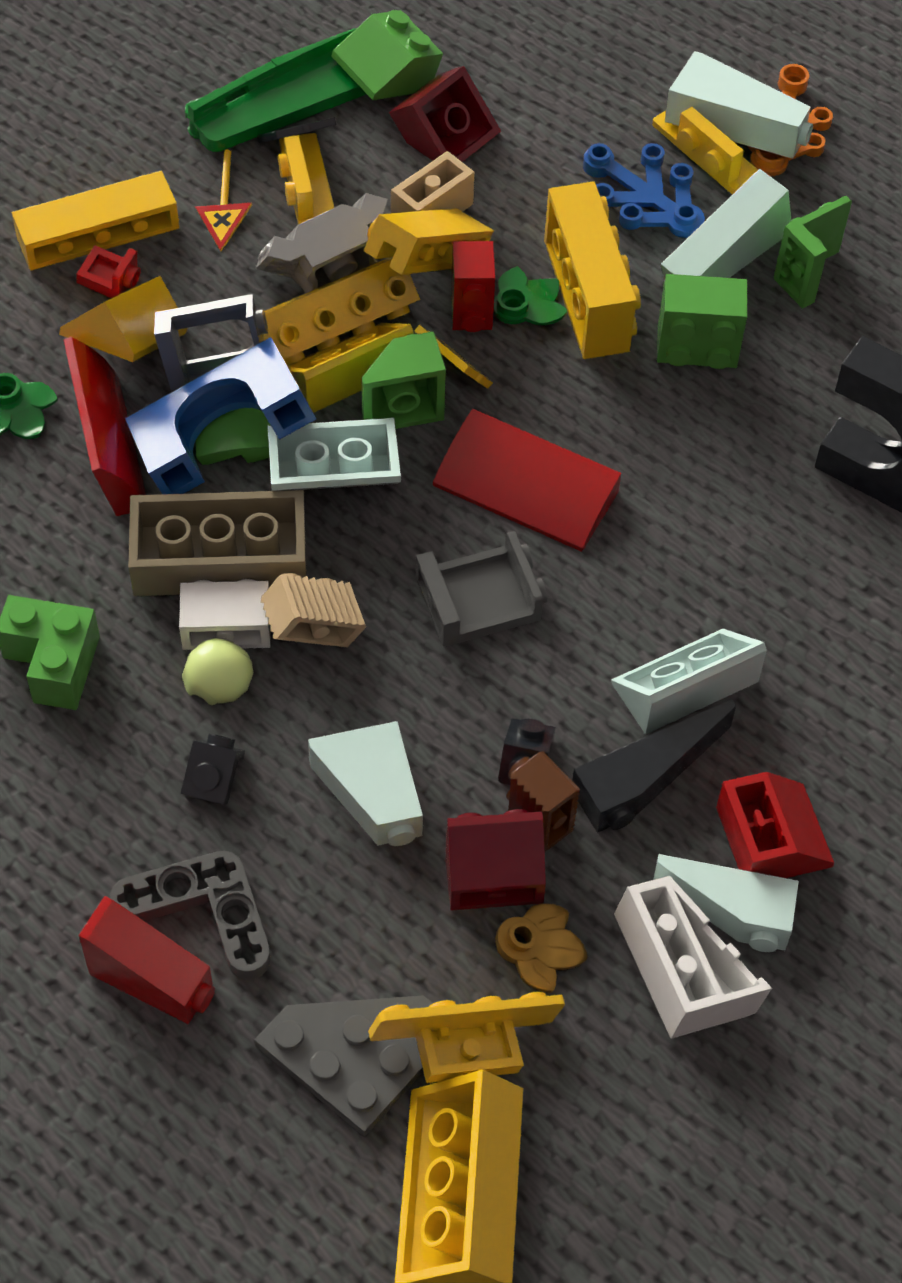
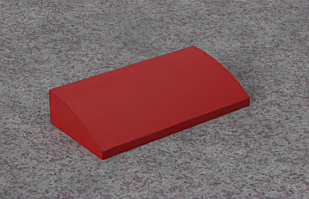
[63,337,146,516]
[433,408,621,552]

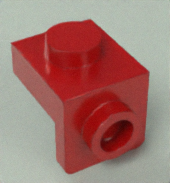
[76,245,141,298]

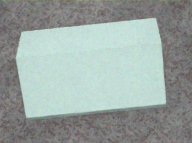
[611,629,767,735]

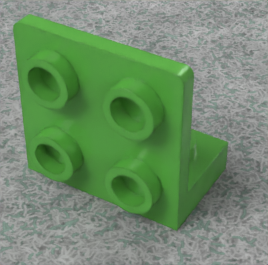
[773,196,852,309]

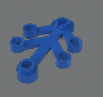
[583,143,705,238]

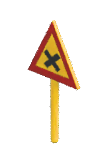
[195,149,252,252]

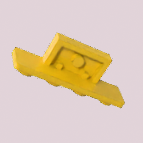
[652,107,758,195]
[278,133,334,224]
[368,992,565,1083]

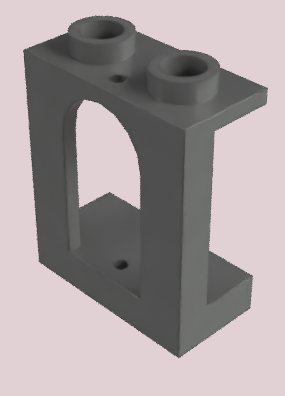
[154,294,268,392]

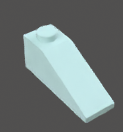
[653,854,799,952]

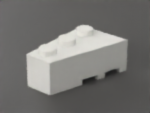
[614,876,772,1039]

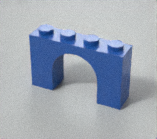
[125,337,316,494]

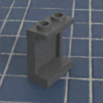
[416,531,548,647]

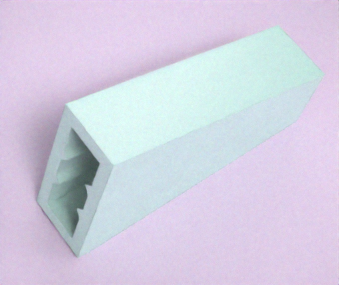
[665,51,813,159]
[661,169,791,286]

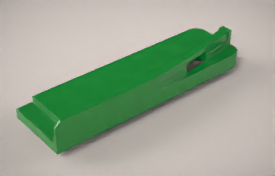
[185,28,366,152]

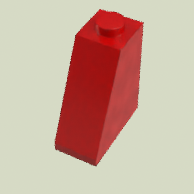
[78,896,215,1024]

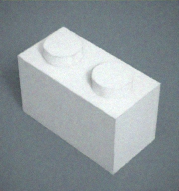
[179,579,270,650]

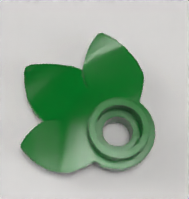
[493,266,567,325]
[0,373,58,439]

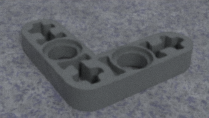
[110,850,270,980]

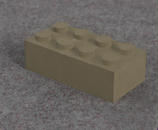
[128,490,307,596]

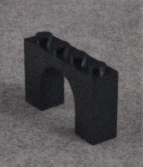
[814,336,902,513]

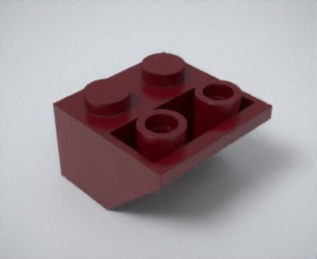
[445,809,546,911]

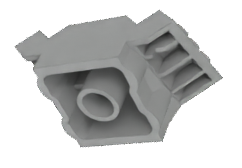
[256,193,388,293]

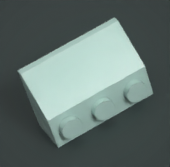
[268,418,401,491]

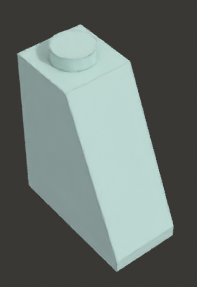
[308,721,423,846]

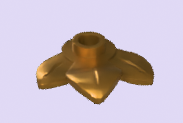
[495,904,588,993]

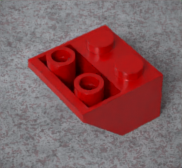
[716,772,834,878]

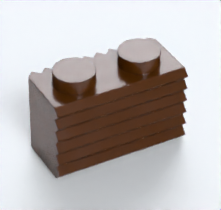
[506,751,580,852]

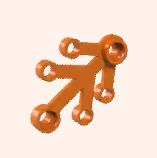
[748,64,833,176]

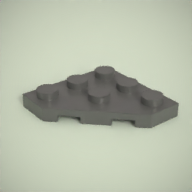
[254,995,433,1137]

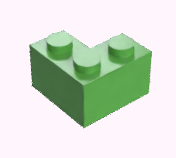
[0,595,100,710]

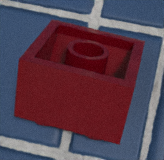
[389,66,501,162]

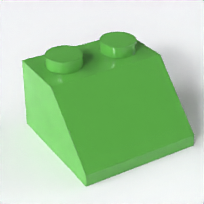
[331,10,443,100]
[362,331,446,429]

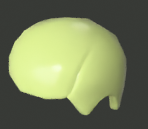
[182,638,253,705]

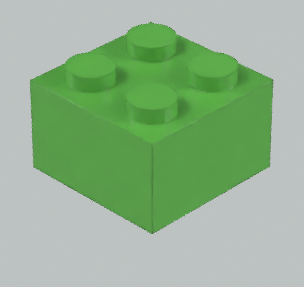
[657,274,747,369]

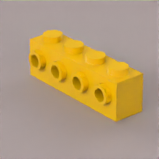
[263,257,420,365]

